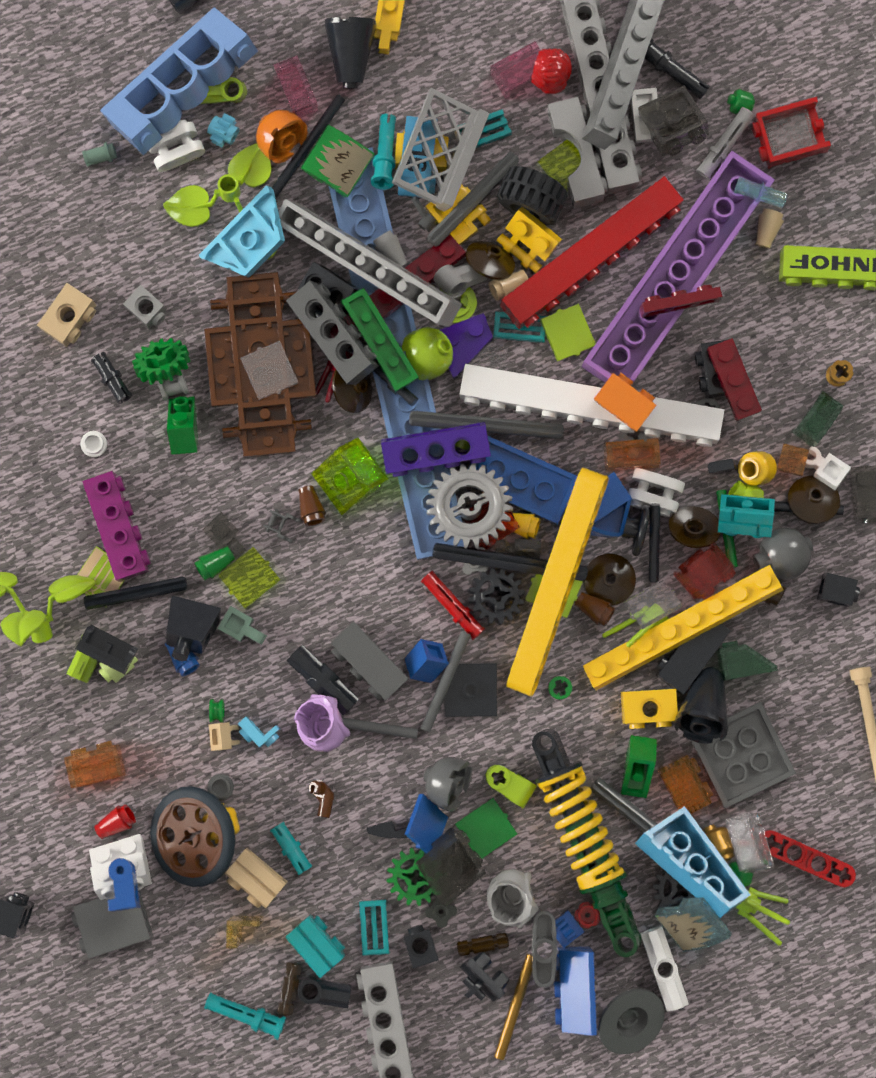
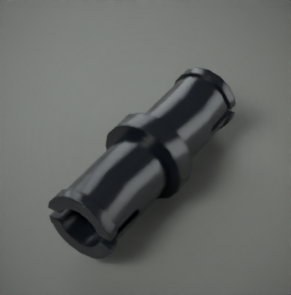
[91,352,132,404]

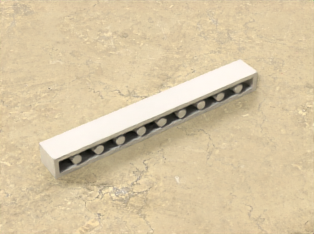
[459,364,725,447]

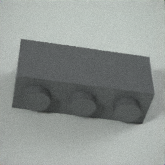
[331,621,409,701]

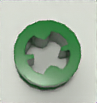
[548,676,572,700]
[209,699,225,723]

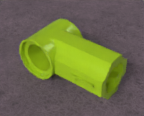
[201,77,247,104]
[66,635,98,683]

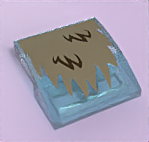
[654,897,732,952]

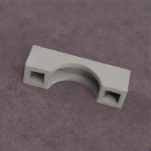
[547,97,608,209]

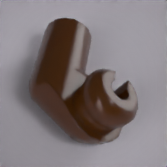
[308,780,334,818]

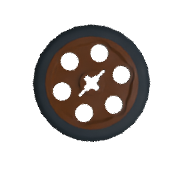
[150,786,236,887]

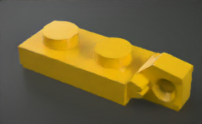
[374,0,405,55]

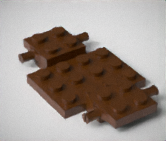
[204,272,316,458]

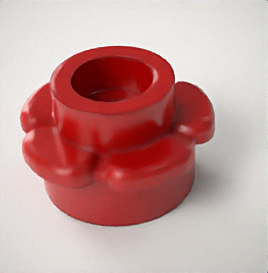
[574,902,601,929]

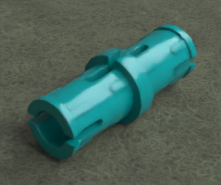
[270,821,312,875]

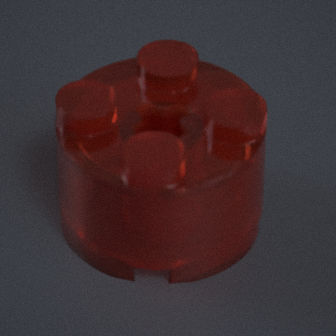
[673,541,736,600]

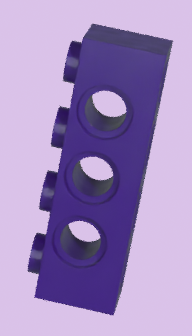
[381,422,491,477]

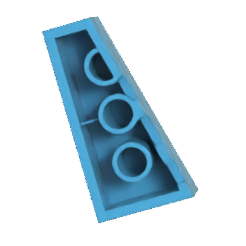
[635,806,750,918]

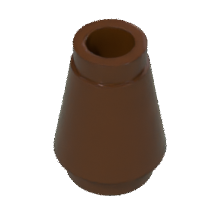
[298,485,326,526]
[575,592,615,627]

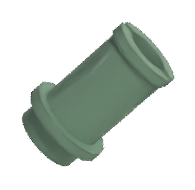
[82,142,117,167]

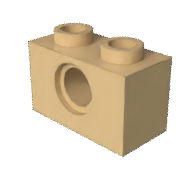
[37,283,96,347]

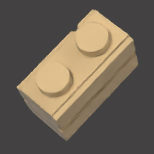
[225,848,288,908]

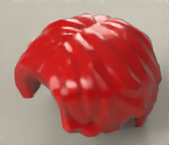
[531,48,572,94]

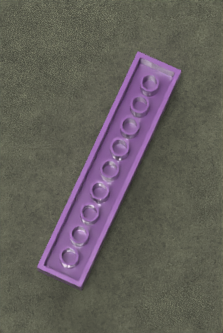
[582,151,775,383]

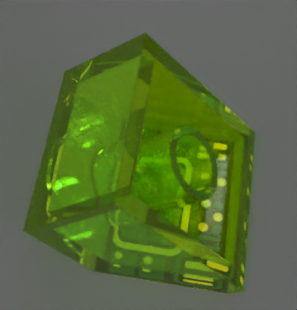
[311,437,389,515]

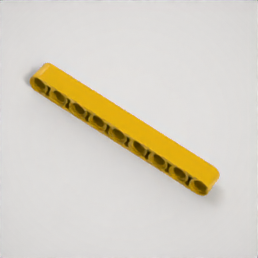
[506,467,609,697]

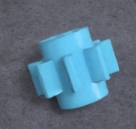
[207,113,239,148]

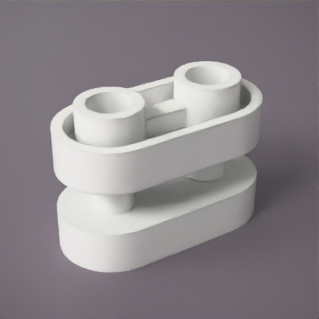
[149,120,205,172]
[628,468,685,517]

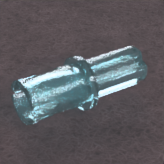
[734,176,787,208]

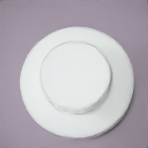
[80,431,107,457]

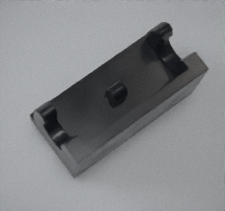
[75,624,138,675]

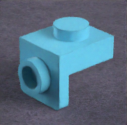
[238,717,281,747]

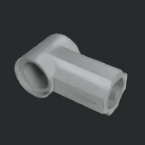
[434,262,487,299]

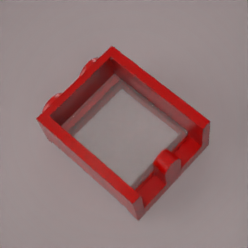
[751,97,831,169]

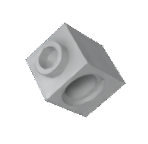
[123,285,167,329]

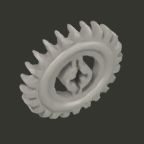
[426,463,513,549]

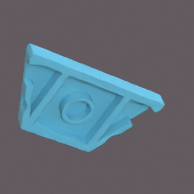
[199,185,285,277]

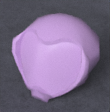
[294,694,350,752]

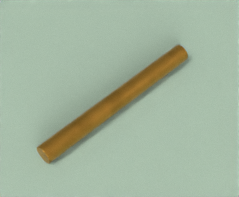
[494,953,532,1060]

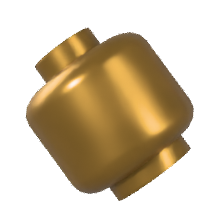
[703,824,737,862]

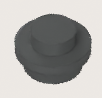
[207,774,234,801]

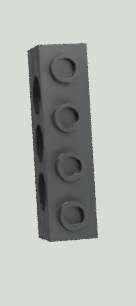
[286,281,379,385]

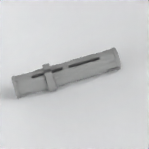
[696,107,755,180]

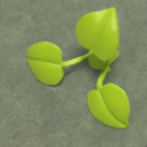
[163,143,277,260]
[0,572,96,646]

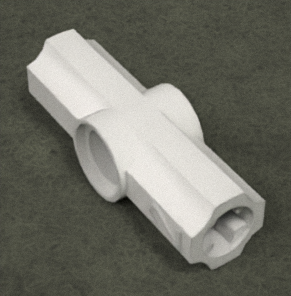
[640,926,689,1012]

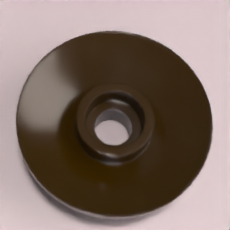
[465,241,515,280]
[332,370,372,413]
[787,475,840,524]
[668,506,721,548]
[584,553,636,606]

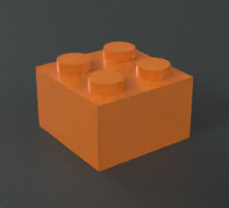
[594,373,656,432]

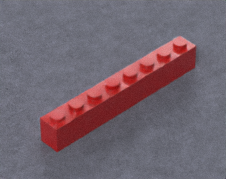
[500,176,684,329]

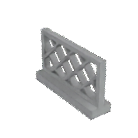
[392,88,489,212]

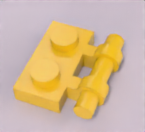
[425,184,492,246]
[496,207,562,273]

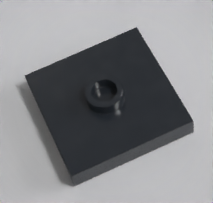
[444,663,497,717]

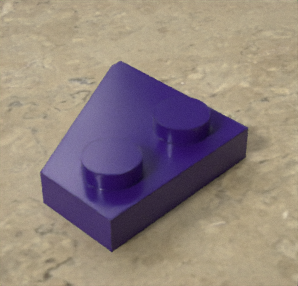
[440,313,493,379]

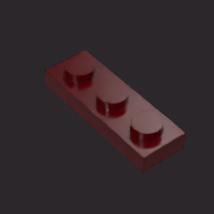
[640,284,722,318]
[707,338,762,422]

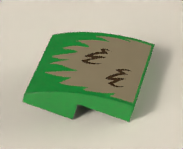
[300,125,375,198]

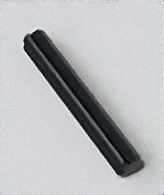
[83,576,188,610]

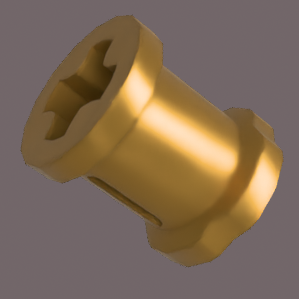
[826,360,853,387]

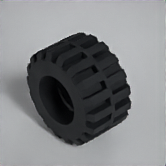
[496,166,568,225]

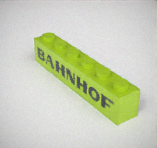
[779,245,876,290]

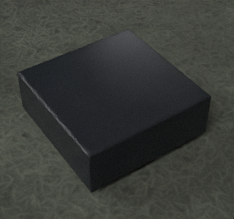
[707,458,739,475]

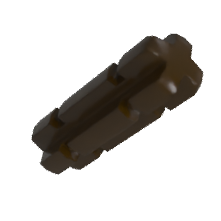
[457,933,509,956]
[277,962,302,1016]

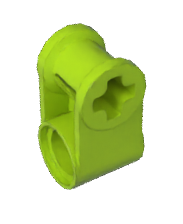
[485,765,537,809]

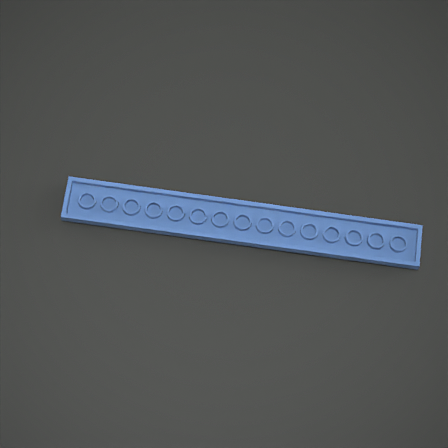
[329,147,464,560]

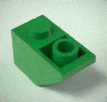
[167,396,198,455]

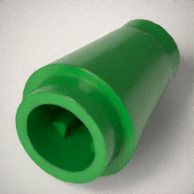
[194,546,235,581]

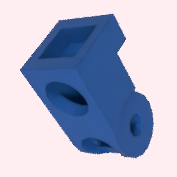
[108,858,140,912]

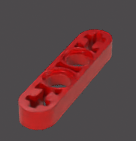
[757,830,856,887]

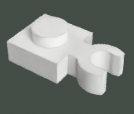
[801,446,851,490]

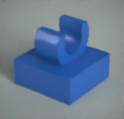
[555,910,584,948]

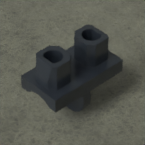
[460,952,510,1002]

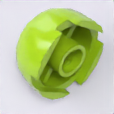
[402,327,453,380]

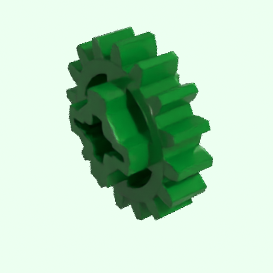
[132,338,191,385]
[387,847,444,906]

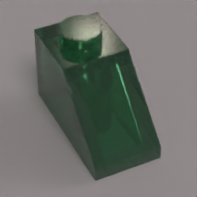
[792,391,844,447]
[716,640,778,680]

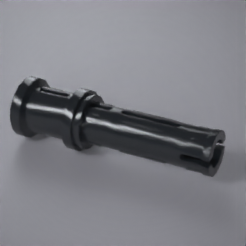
[644,38,710,100]

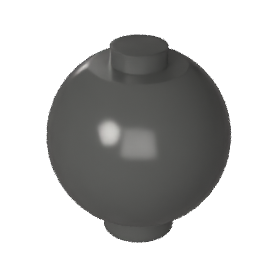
[752,527,813,580]

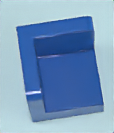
[405,639,449,683]

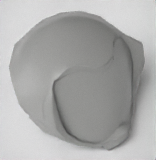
[487,868,539,929]

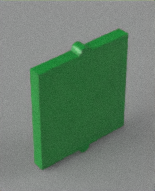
[455,798,517,860]

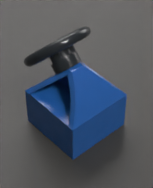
[567,472,650,556]

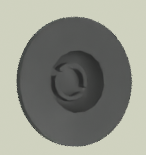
[598,988,665,1054]

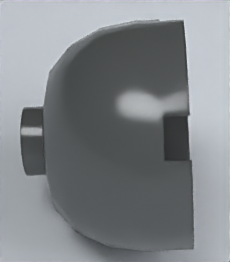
[423,757,473,812]

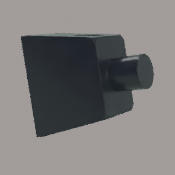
[166,595,221,661]

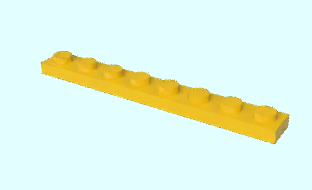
[583,565,783,691]

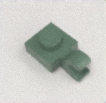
[217,606,267,645]

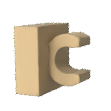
[209,722,240,751]

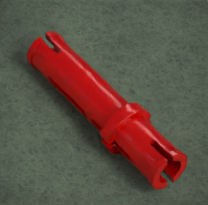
[421,571,485,640]

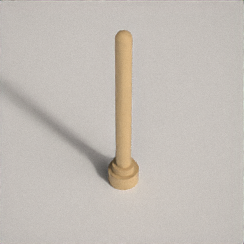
[849,666,876,780]

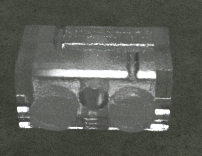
[725,812,774,873]

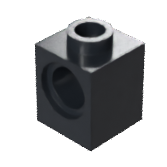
[817,573,860,607]
[403,924,439,968]

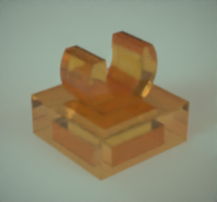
[777,444,809,477]

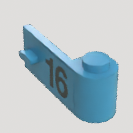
[398,116,438,198]

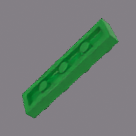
[341,288,419,392]

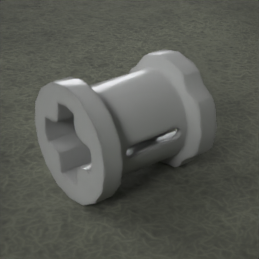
[157,371,189,401]

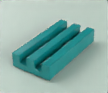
[458,109,512,149]
[493,311,547,343]
[359,899,389,956]

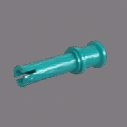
[371,113,396,190]
[204,992,287,1040]

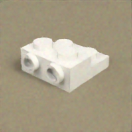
[89,834,152,900]

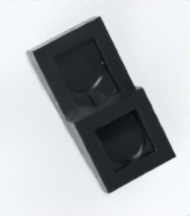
[366,820,408,838]

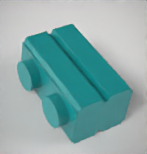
[718,494,775,538]
[285,914,345,978]

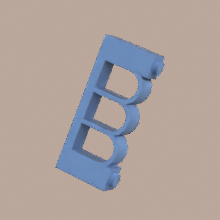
[100,7,258,155]

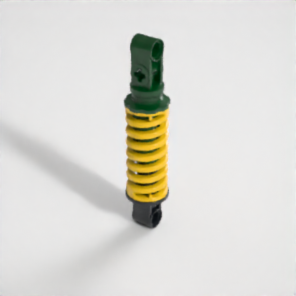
[532,729,642,957]

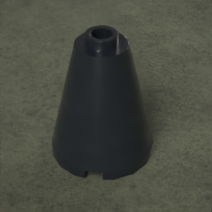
[325,17,376,89]
[674,667,728,744]

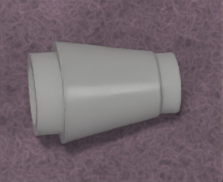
[373,230,408,266]

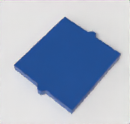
[405,794,448,858]

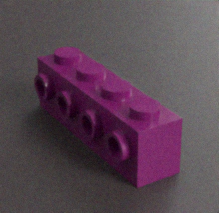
[82,471,151,582]

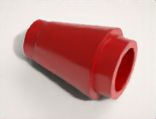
[94,804,136,839]

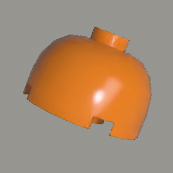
[256,110,308,164]

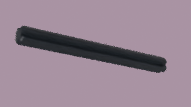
[432,543,588,581]

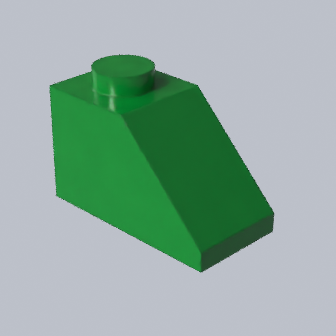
[621,735,657,798]

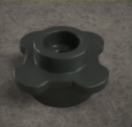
[425,895,457,928]

